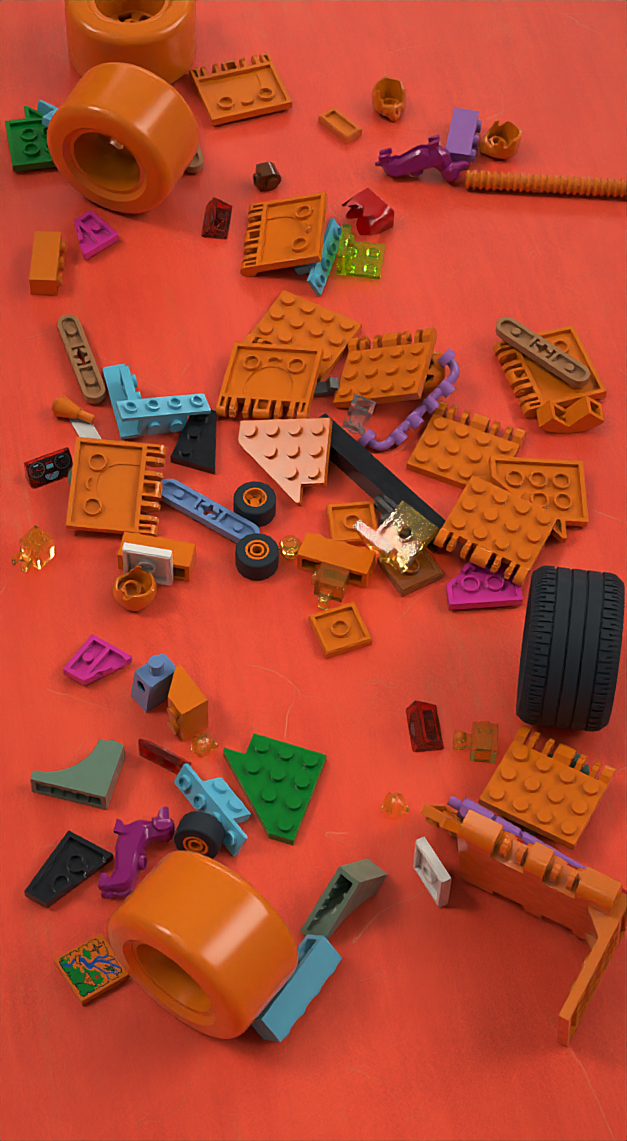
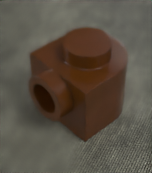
[253,162,281,191]

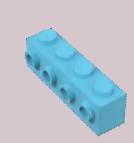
[251,934,342,1042]

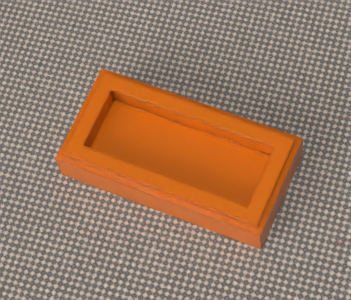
[318,107,362,144]

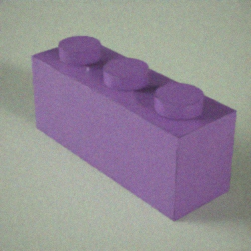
[446,108,482,170]

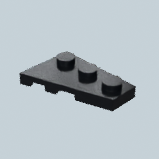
[171,410,217,475]
[24,830,114,908]

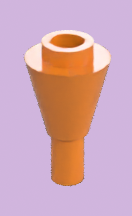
[52,395,95,424]

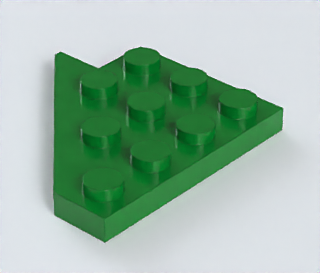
[5,106,56,172]
[223,733,327,845]

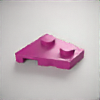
[74,210,119,260]
[63,634,132,686]

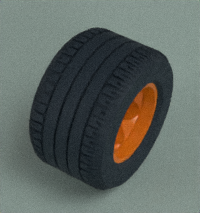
[516,565,625,732]

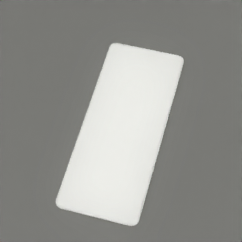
[69,418,101,439]

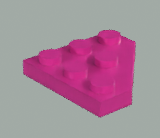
[446,558,523,610]

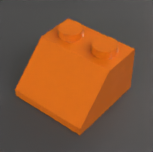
[167,664,209,741]

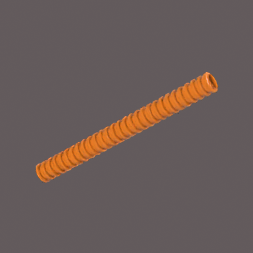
[465,170,627,198]

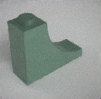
[30,739,125,810]
[300,858,388,940]

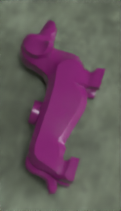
[375,135,470,182]
[98,806,175,899]

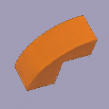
[536,395,605,433]

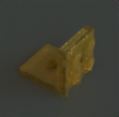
[353,500,439,574]

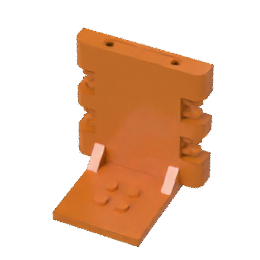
[457,809,627,1047]

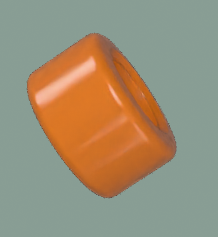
[64,0,197,85]
[47,62,199,214]
[107,850,298,1039]

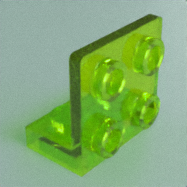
[336,224,385,279]

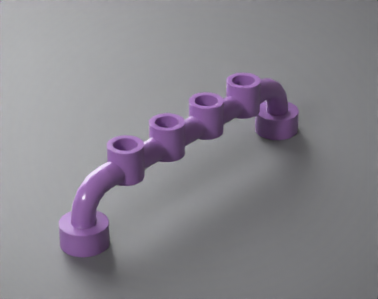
[357,348,460,451]

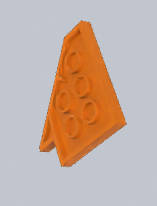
[489,456,589,543]

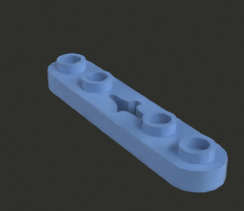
[161,479,260,544]

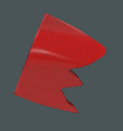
[342,188,395,236]

